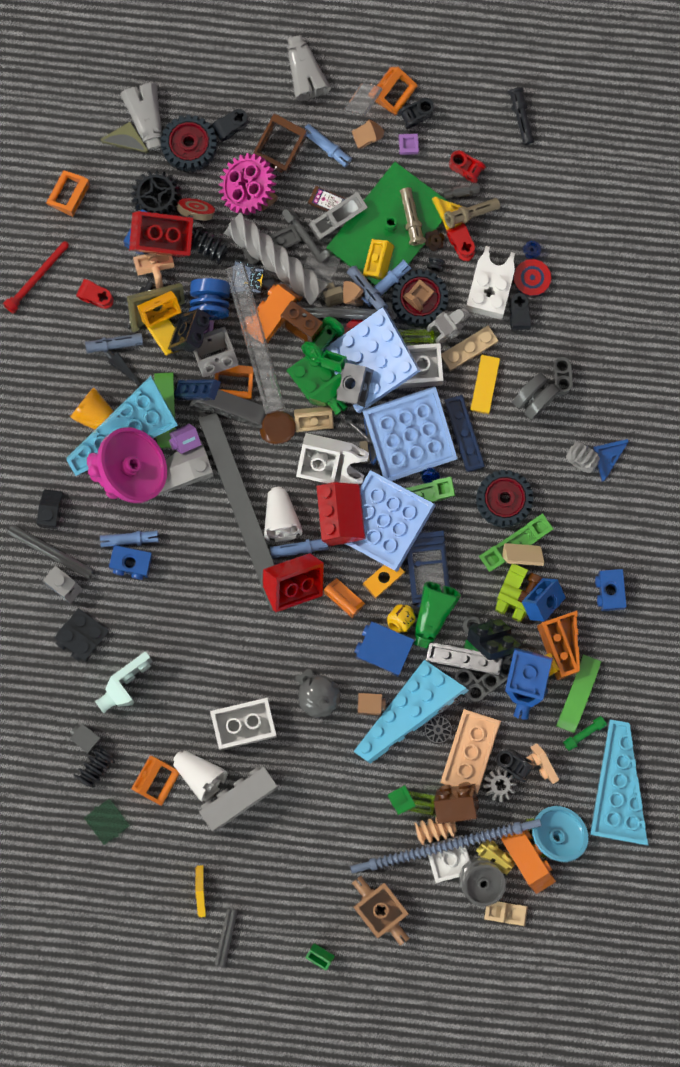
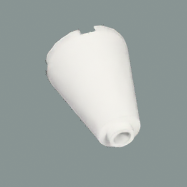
[264,487,302,542]
[173,751,228,802]

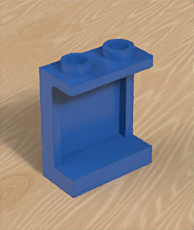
[354,622,414,677]

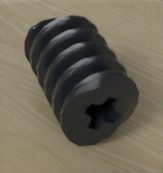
[191,226,228,265]
[73,745,115,788]

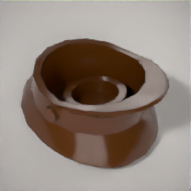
[260,411,296,444]

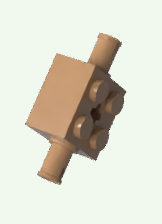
[352,875,410,946]

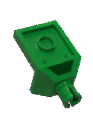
[286,356,348,416]

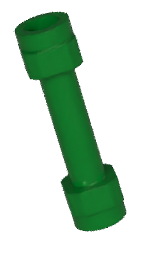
[562,716,607,751]

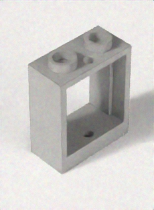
[193,327,239,378]

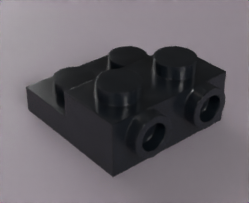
[168,308,210,352]
[54,608,109,662]
[467,619,522,660]

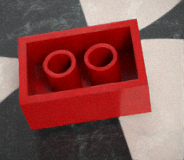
[129,211,193,257]

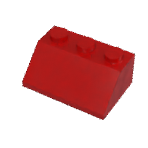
[316,482,366,547]
[263,553,324,612]

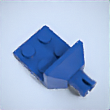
[505,648,553,720]

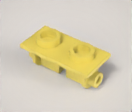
[476,840,516,875]

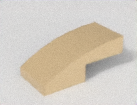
[484,901,528,926]

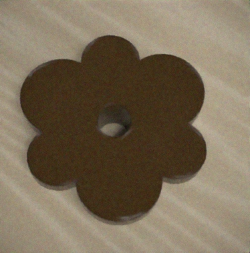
[425,229,445,251]

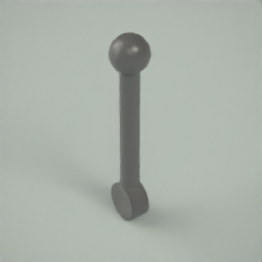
[345,416,372,445]

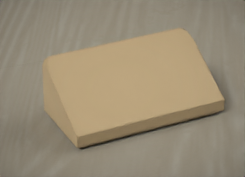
[294,406,334,432]
[502,543,544,566]

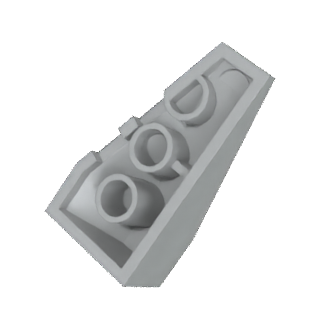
[158,440,214,495]

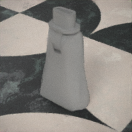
[287,35,331,101]
[120,83,162,150]

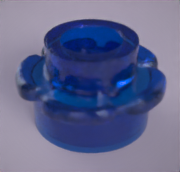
[522,241,541,259]
[421,468,440,484]

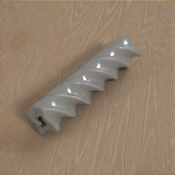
[224,212,328,305]

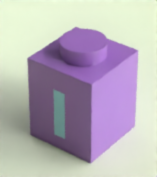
[169,424,201,454]

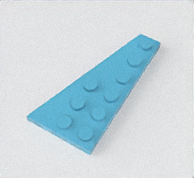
[66,376,178,476]
[354,660,469,764]
[590,719,648,846]

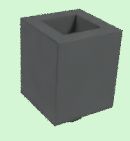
[70,724,102,754]

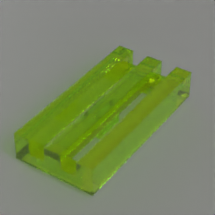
[398,330,434,346]
[408,791,435,816]

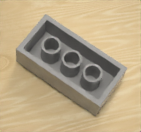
[199,766,278,833]

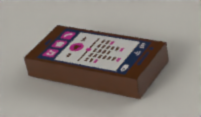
[308,186,346,212]

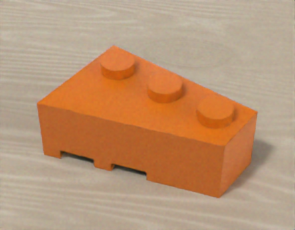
[245,284,303,344]
[537,611,580,680]
[500,830,556,894]

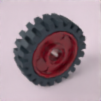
[161,114,217,172]
[392,269,448,327]
[476,470,533,528]

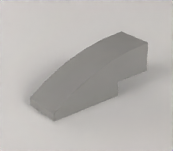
[308,192,368,240]

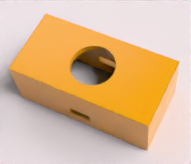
[137,291,182,328]
[363,565,405,599]

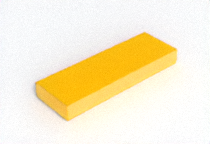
[470,355,500,414]

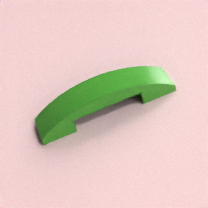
[154,373,176,448]
[405,477,456,503]
[479,513,553,572]
[556,654,601,733]

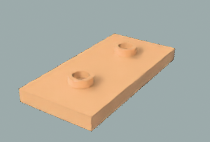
[440,709,501,795]

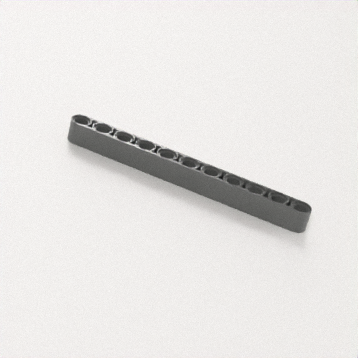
[198,413,274,612]

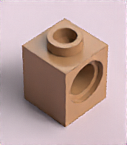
[358,693,386,715]

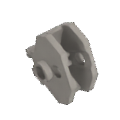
[427,308,470,343]

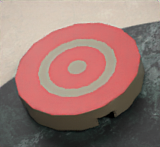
[177,198,215,221]

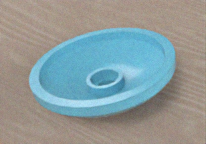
[532,806,588,862]

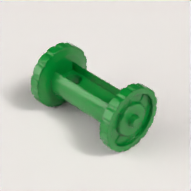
[301,317,345,362]

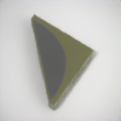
[100,122,148,153]

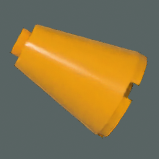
[70,388,114,430]

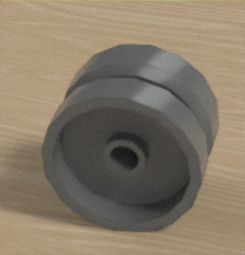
[512,372,560,421]
[459,858,506,906]

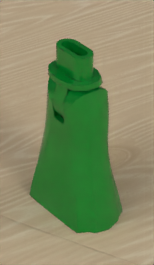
[414,581,461,648]

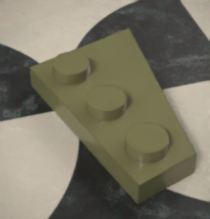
[127,283,185,333]

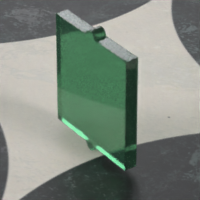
[84,799,130,845]

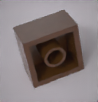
[434,782,479,824]

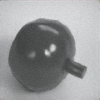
[298,675,340,718]

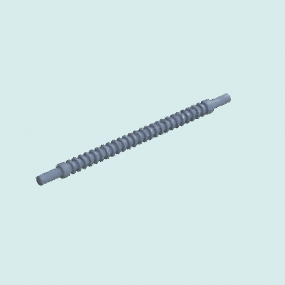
[350,819,542,874]

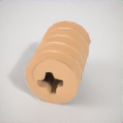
[414,817,457,845]

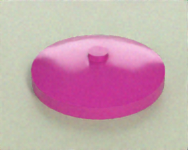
[97,427,167,503]

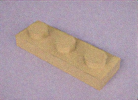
[441,325,498,372]

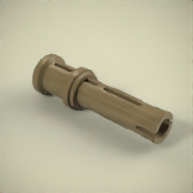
[400,188,426,246]
[444,198,500,228]

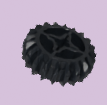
[131,170,182,215]

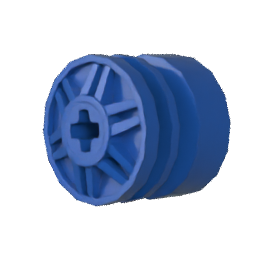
[189,278,230,320]

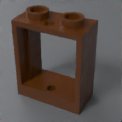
[253,113,309,173]
[280,301,323,342]

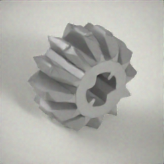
[566,442,600,473]
[483,769,517,802]

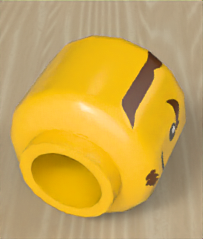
[387,604,416,633]

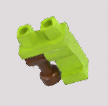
[495,564,543,623]

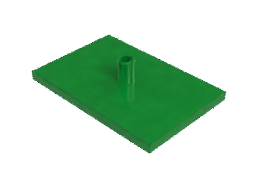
[326,162,449,294]

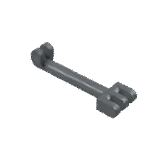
[282,209,332,264]

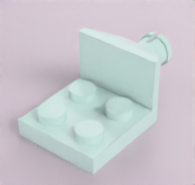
[95,651,153,713]

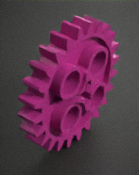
[219,153,277,215]

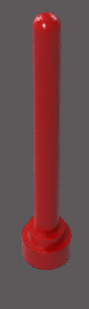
[2,241,69,314]

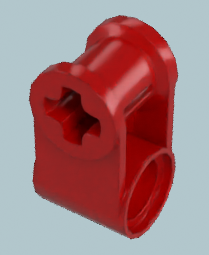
[449,151,486,183]
[446,223,475,261]
[76,279,114,309]

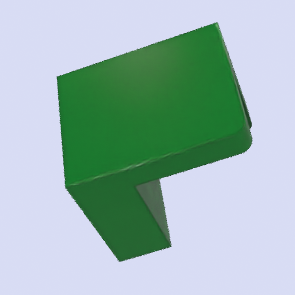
[388,785,416,815]

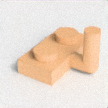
[133,253,174,289]
[526,743,559,784]

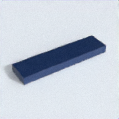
[174,379,221,400]
[444,395,485,473]

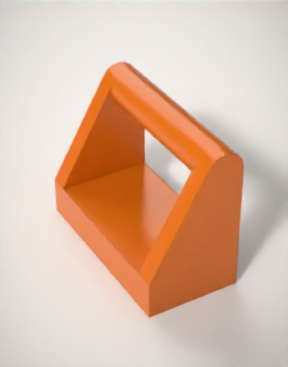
[369,67,418,115]
[46,170,90,217]
[214,365,254,399]
[324,578,365,619]
[131,755,180,806]

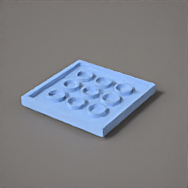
[323,307,420,413]
[362,386,457,481]
[345,470,436,572]

